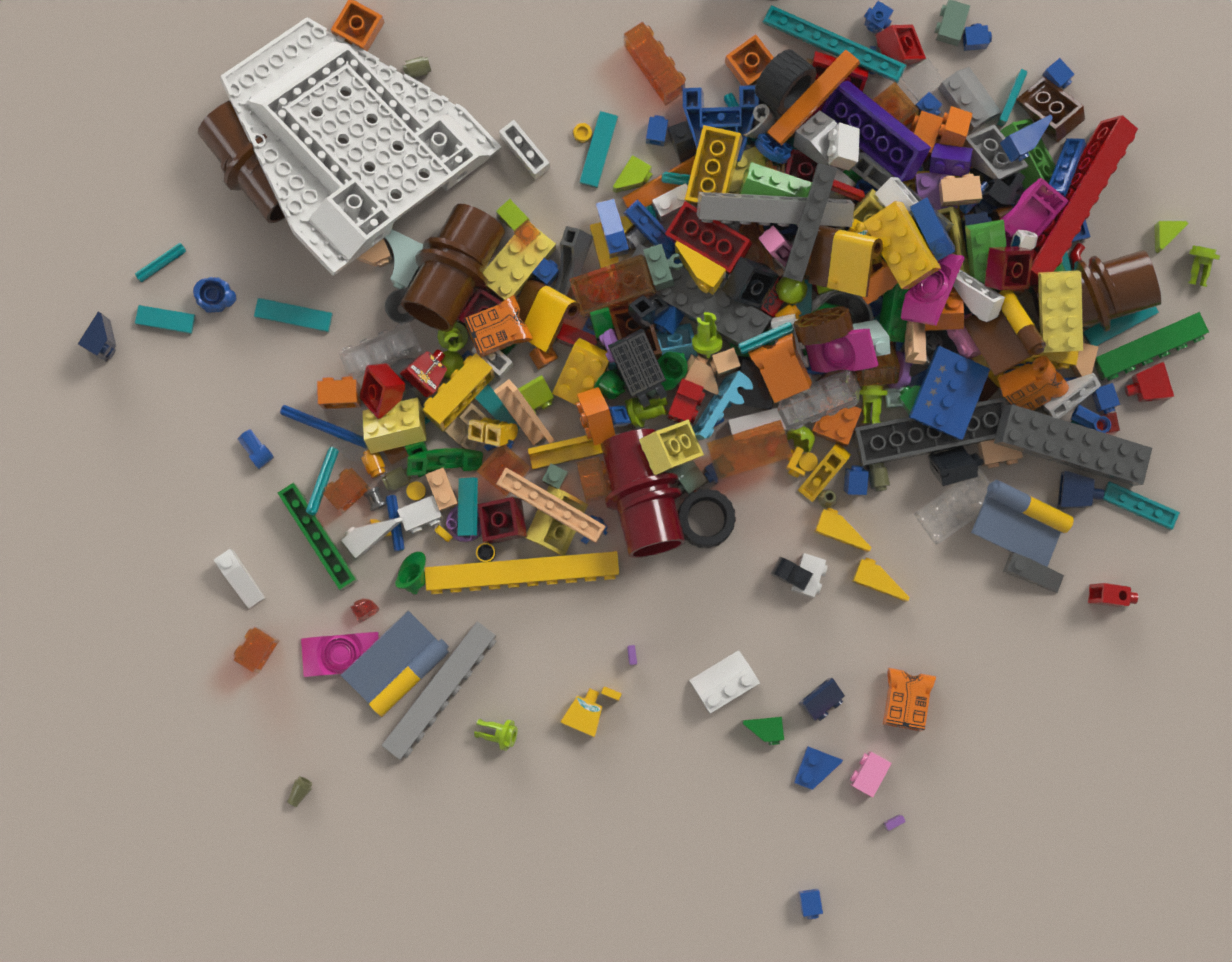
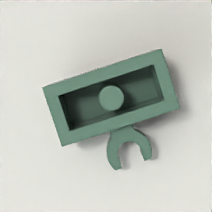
[643,244,683,291]

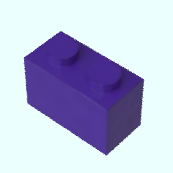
[930,143,973,177]

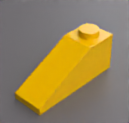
[675,241,726,295]
[798,443,852,502]
[814,508,872,552]
[852,557,910,602]

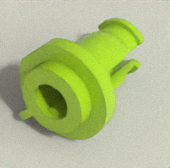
[1188,245,1221,287]
[692,312,722,358]
[437,321,468,352]
[857,385,888,424]
[625,397,668,428]
[474,719,518,751]

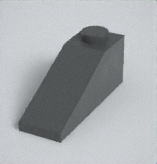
[1003,552,1064,593]

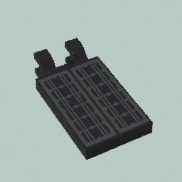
[608,329,668,408]

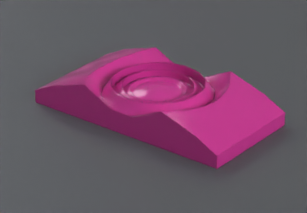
[1001,178,1068,247]
[901,252,965,325]
[805,329,878,373]
[301,632,379,677]

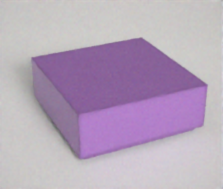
[627,645,637,665]
[883,814,906,831]

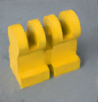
[468,417,518,447]

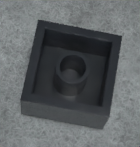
[722,257,779,309]

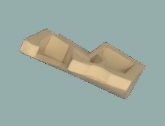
[444,403,485,450]

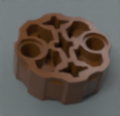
[794,306,854,345]

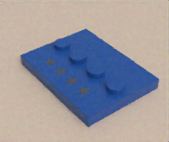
[909,346,990,440]

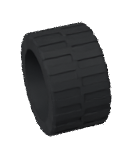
[755,49,816,115]
[678,488,736,549]

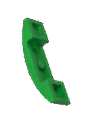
[406,448,483,476]

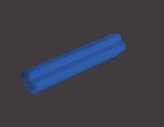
[386,495,405,551]

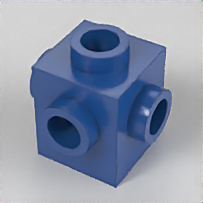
[864,1,894,33]

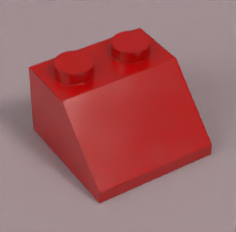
[875,24,926,66]
[359,363,405,419]

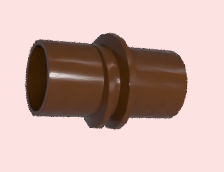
[197,100,285,223]
[401,203,505,332]
[1031,250,1161,332]

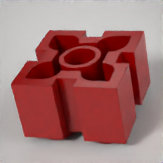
[667,378,705,424]

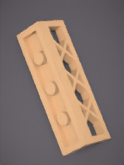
[905,321,927,365]
[494,379,555,445]

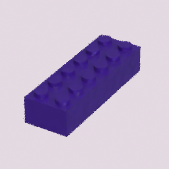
[821,81,931,182]

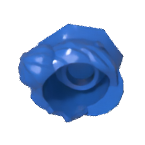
[193,277,237,313]

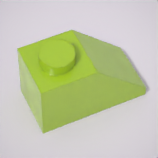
[613,155,653,193]

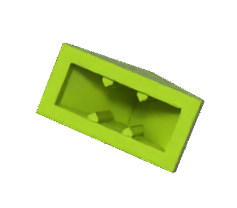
[496,199,530,233]
[1154,221,1189,254]

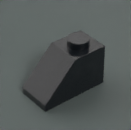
[668,121,697,164]

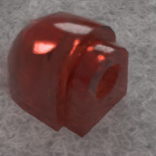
[350,598,380,623]

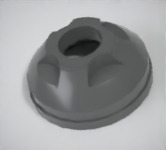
[385,289,415,324]

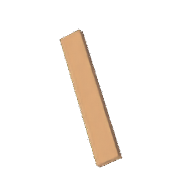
[496,468,606,543]

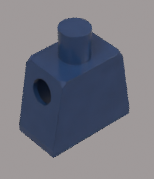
[1057,471,1104,509]

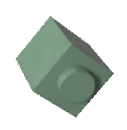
[542,463,568,489]

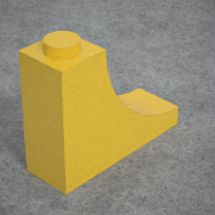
[590,216,635,271]

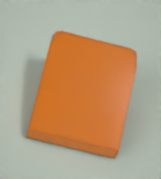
[529,347,558,369]

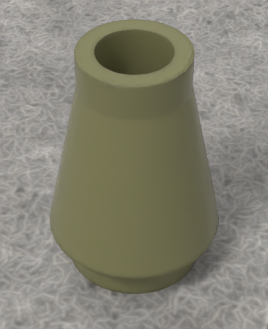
[818,489,837,508]
[287,776,312,807]

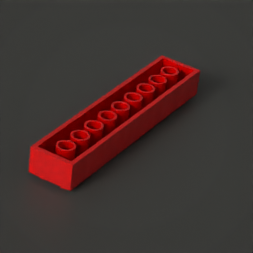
[1029,115,1138,286]

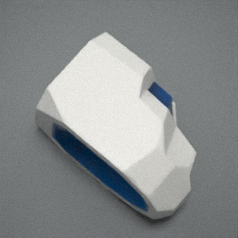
[1010,230,1038,250]

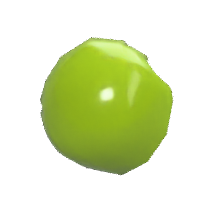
[776,277,808,304]
[441,350,464,379]
[786,425,815,452]

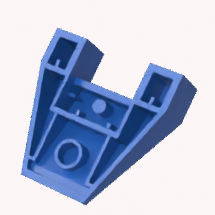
[683,85,760,162]

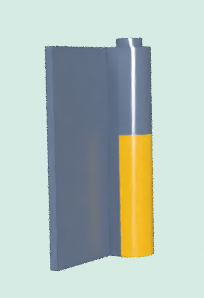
[971,480,1074,567]
[341,610,449,717]

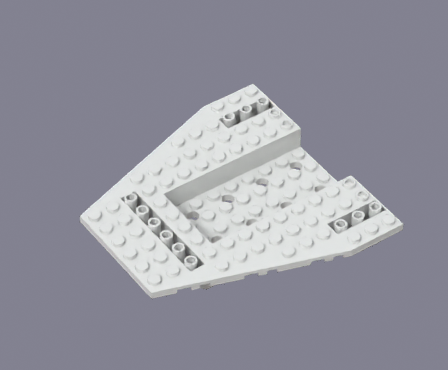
[220,17,501,276]

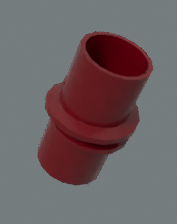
[601,429,685,558]

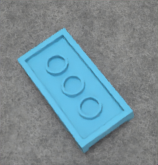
[693,371,753,441]

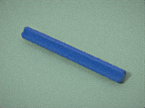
[280,405,367,448]

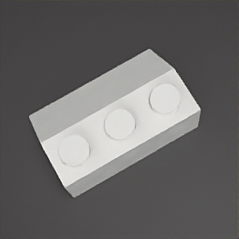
[689,650,760,713]

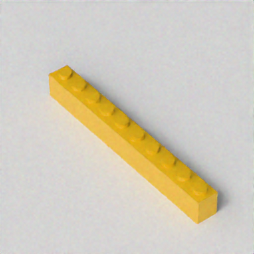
[425,551,619,595]

